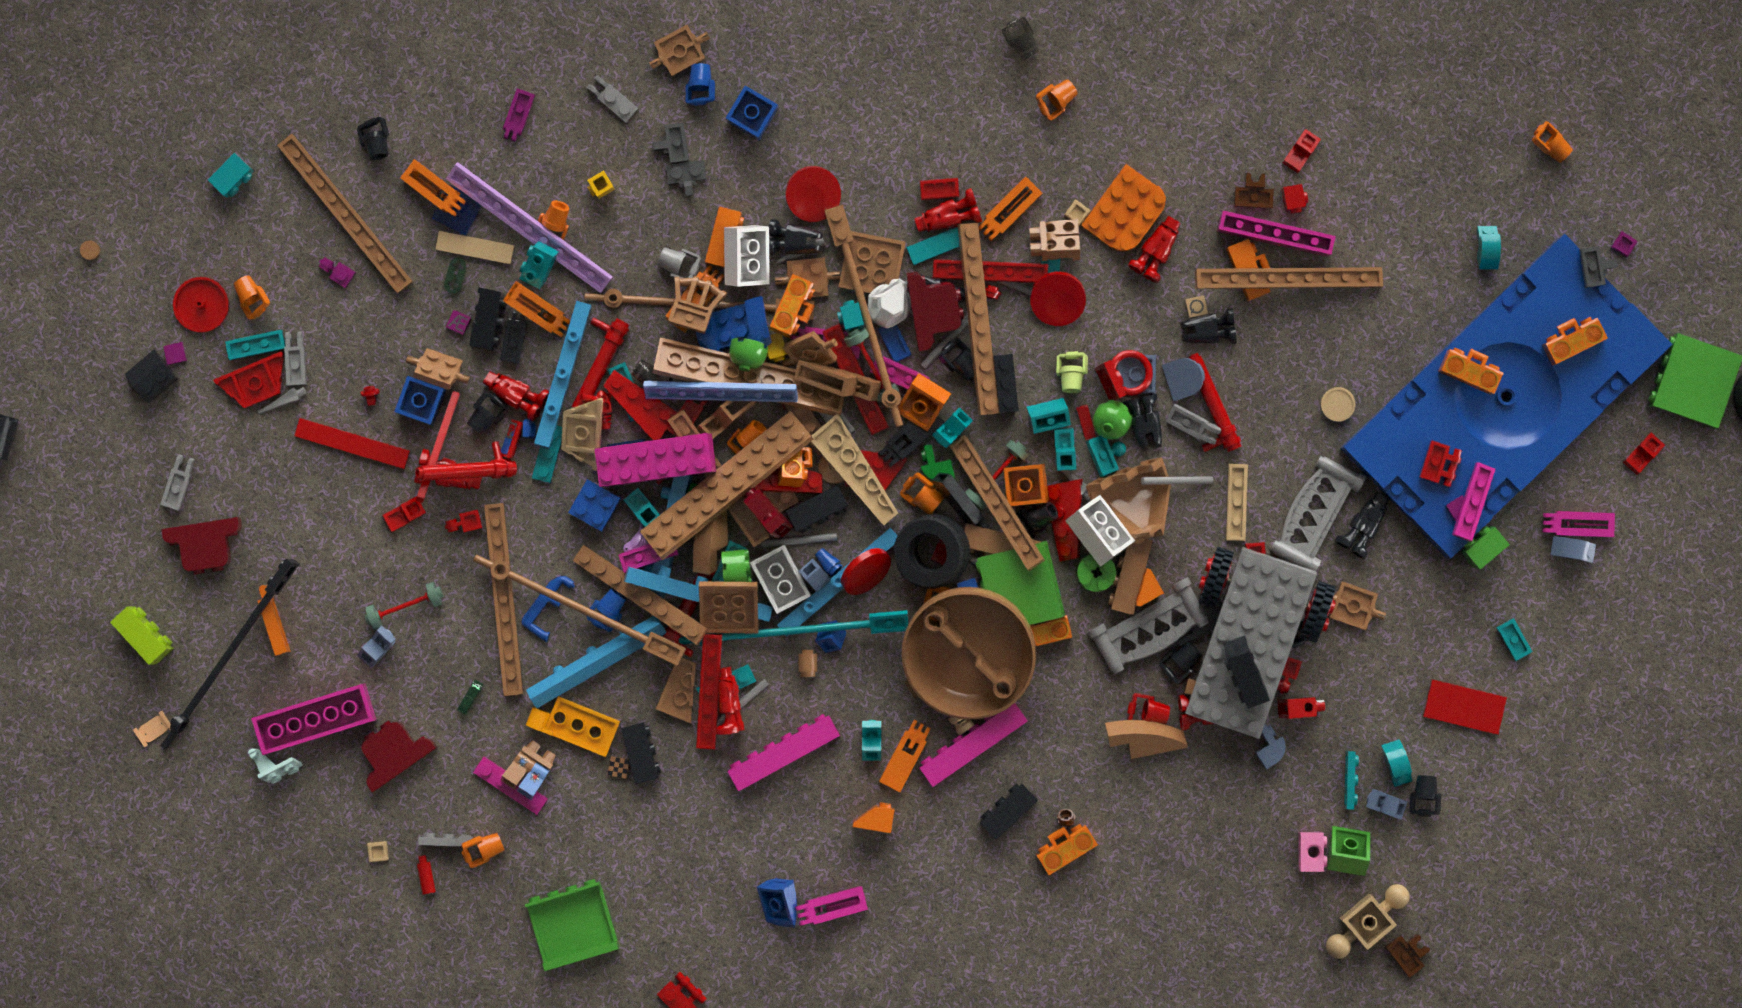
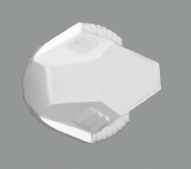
[868,279,910,328]

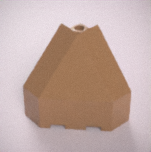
[1086,457,1171,545]

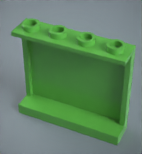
[1648,333,1742,429]
[976,541,1065,625]
[525,879,620,971]

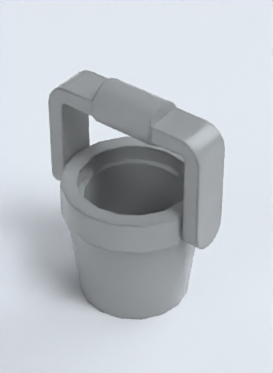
[657,247,701,279]

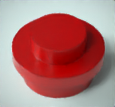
[985,285,1001,300]

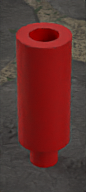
[417,855,436,895]

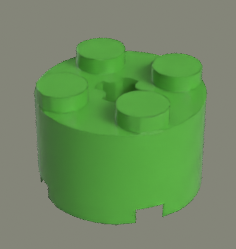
[721,549,752,582]
[1076,554,1116,592]

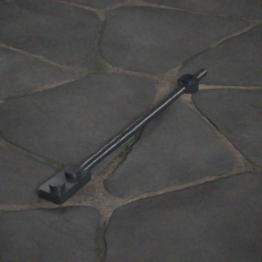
[160,559,300,750]

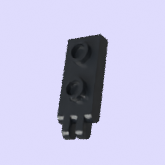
[500,311,527,364]

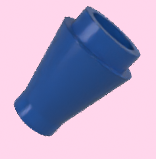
[815,548,843,577]

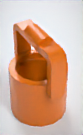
[900,472,944,515]

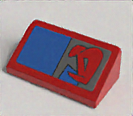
[501,419,523,459]

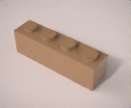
[964,524,1041,556]
[1108,539,1153,615]

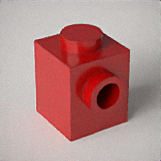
[1281,184,1308,214]

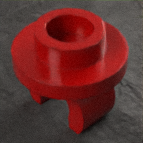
[360,386,380,406]

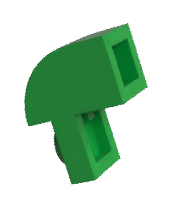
[921,444,955,480]

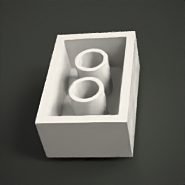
[724,225,769,287]
[1065,495,1135,567]
[750,544,811,614]

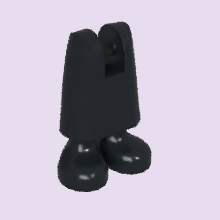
[769,219,823,256]
[1181,308,1237,344]
[1122,393,1162,451]

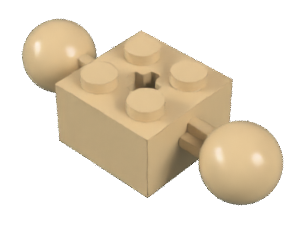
[1326,884,1410,959]

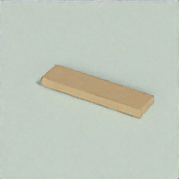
[435,231,515,265]
[1226,464,1248,541]

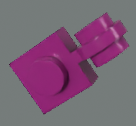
[319,257,356,288]

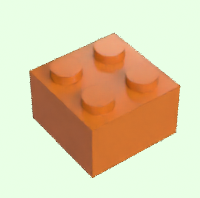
[1004,464,1049,506]

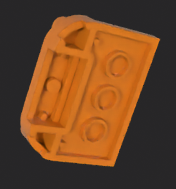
[1081,164,1166,252]

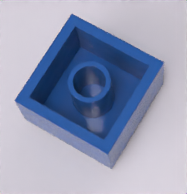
[725,86,779,140]
[394,376,446,426]
[568,479,622,532]

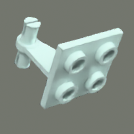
[248,748,303,784]

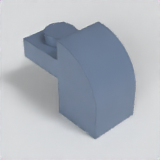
[1550,536,1596,563]
[799,559,831,592]
[357,626,396,668]
[1255,724,1285,769]
[1366,789,1408,819]

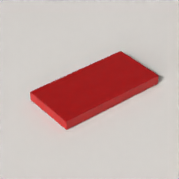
[1423,679,1507,735]

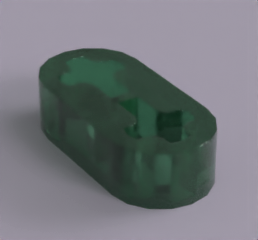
[444,258,467,294]
[457,679,484,715]

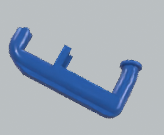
[522,576,575,642]

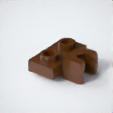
[1234,173,1274,209]
[1385,934,1430,978]

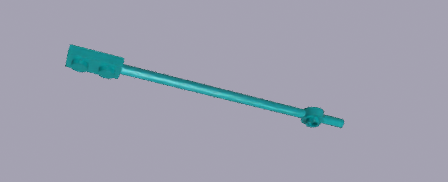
[679,610,909,646]

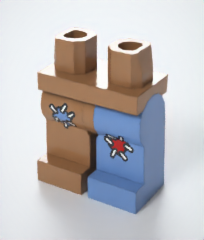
[501,740,556,800]

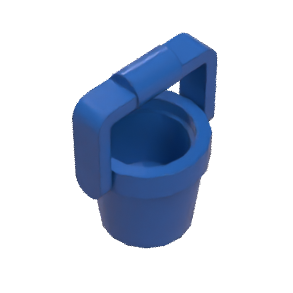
[685,63,715,106]
[586,588,627,632]

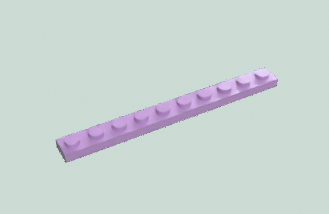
[446,162,613,293]

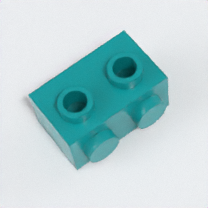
[208,153,254,198]
[519,241,559,289]
[837,300,864,332]
[1026,398,1071,434]

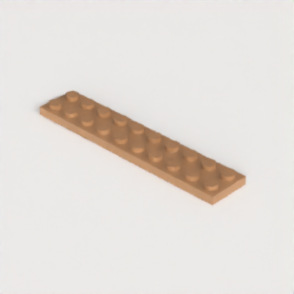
[652,338,844,416]
[640,411,814,560]

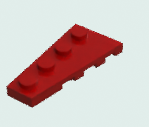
[603,370,678,441]
[754,469,822,494]
[1047,479,1083,561]

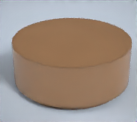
[80,241,100,260]

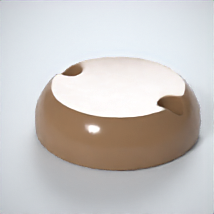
[902,587,1037,719]

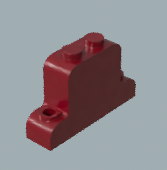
[906,272,964,351]
[744,488,794,539]
[161,517,242,575]
[361,720,438,792]

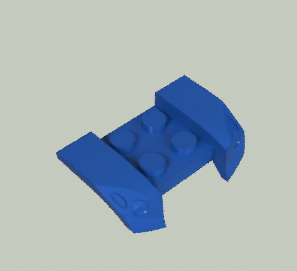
[696,296,772,352]

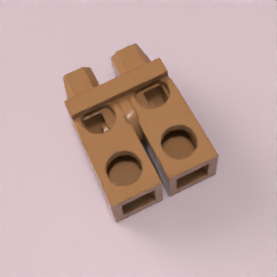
[1029,219,1080,261]

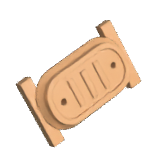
[133,711,171,747]

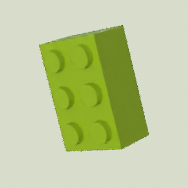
[110,606,174,665]

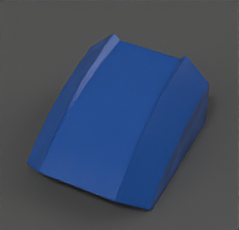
[757,878,797,928]

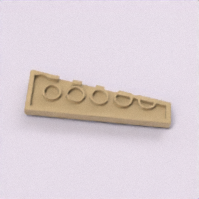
[811,414,898,526]

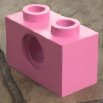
[1298,832,1327,872]

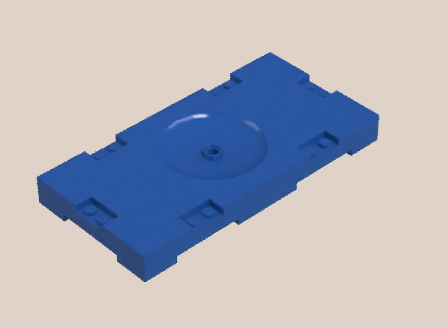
[1340,234,1673,559]

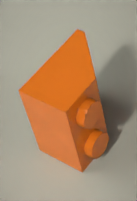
[898,374,951,432]
[853,802,895,833]

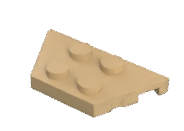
[561,398,603,471]

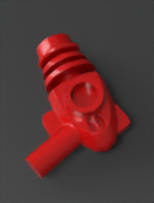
[580,390,612,429]

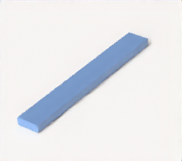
[643,381,798,402]

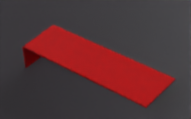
[1076,404,1096,440]

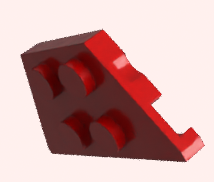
[213,351,284,409]
[844,450,907,490]

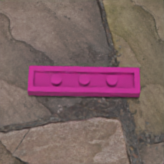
[1452,462,1495,542]
[473,756,548,815]

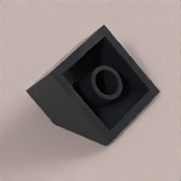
[125,349,179,403]

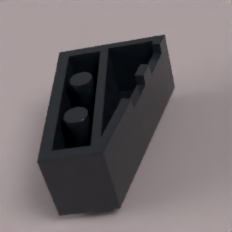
[469,287,507,351]
[1223,635,1270,709]

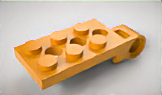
[525,696,621,757]

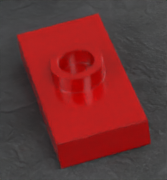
[920,178,959,201]

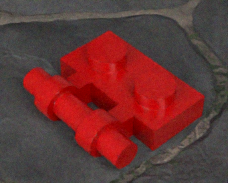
[1419,440,1462,487]
[657,972,707,1008]

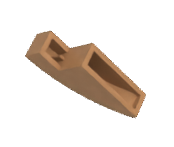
[794,360,882,401]
[696,401,759,440]
[693,509,728,575]
[1105,720,1188,759]

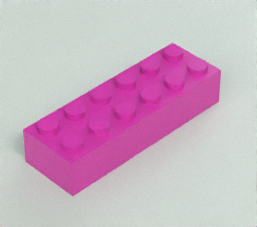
[595,433,716,487]
[251,683,377,755]

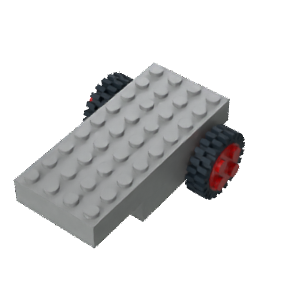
[1186,547,1336,739]

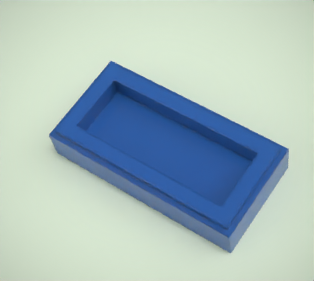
[878,324,912,362]

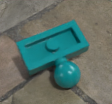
[1086,436,1126,477]

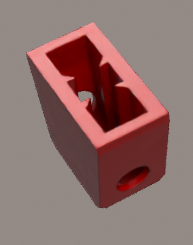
[1277,697,1325,719]

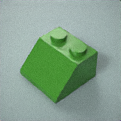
[1462,526,1510,569]
[1327,826,1370,876]

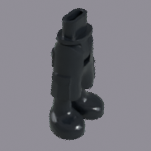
[1335,492,1389,560]

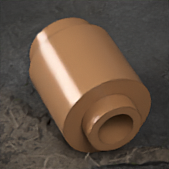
[798,650,818,677]

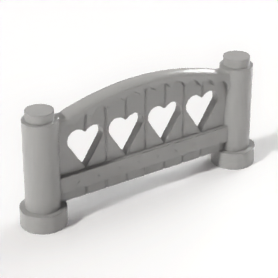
[1270,456,1367,572]
[1087,577,1209,674]

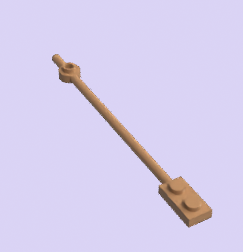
[825,205,903,428]
[584,289,814,320]
[473,554,686,666]

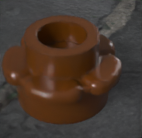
[1057,808,1076,826]

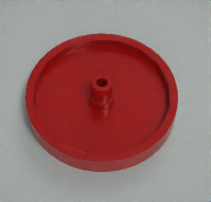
[785,166,841,222]
[1030,272,1086,326]
[173,277,229,333]
[841,548,891,595]

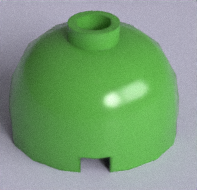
[729,338,769,372]
[1093,400,1132,440]

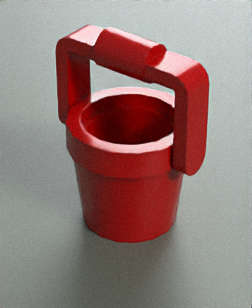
[1127,693,1170,724]

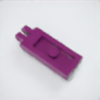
[503,88,536,142]

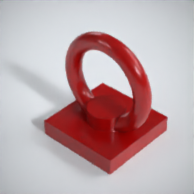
[1095,350,1153,401]

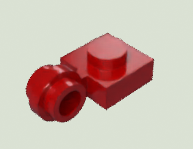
[444,509,483,533]
[1277,657,1302,694]

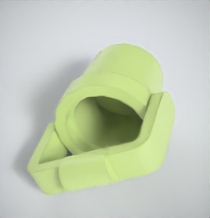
[1056,351,1088,393]

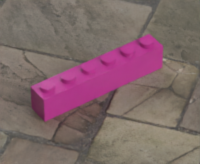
[1217,211,1336,257]
[919,703,1027,787]
[728,714,840,791]

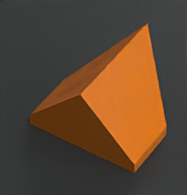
[1135,568,1164,607]

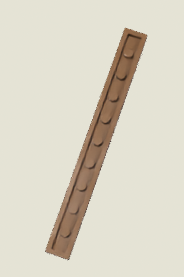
[277,134,413,294]
[958,223,999,416]
[1195,267,1383,289]
[484,503,524,696]

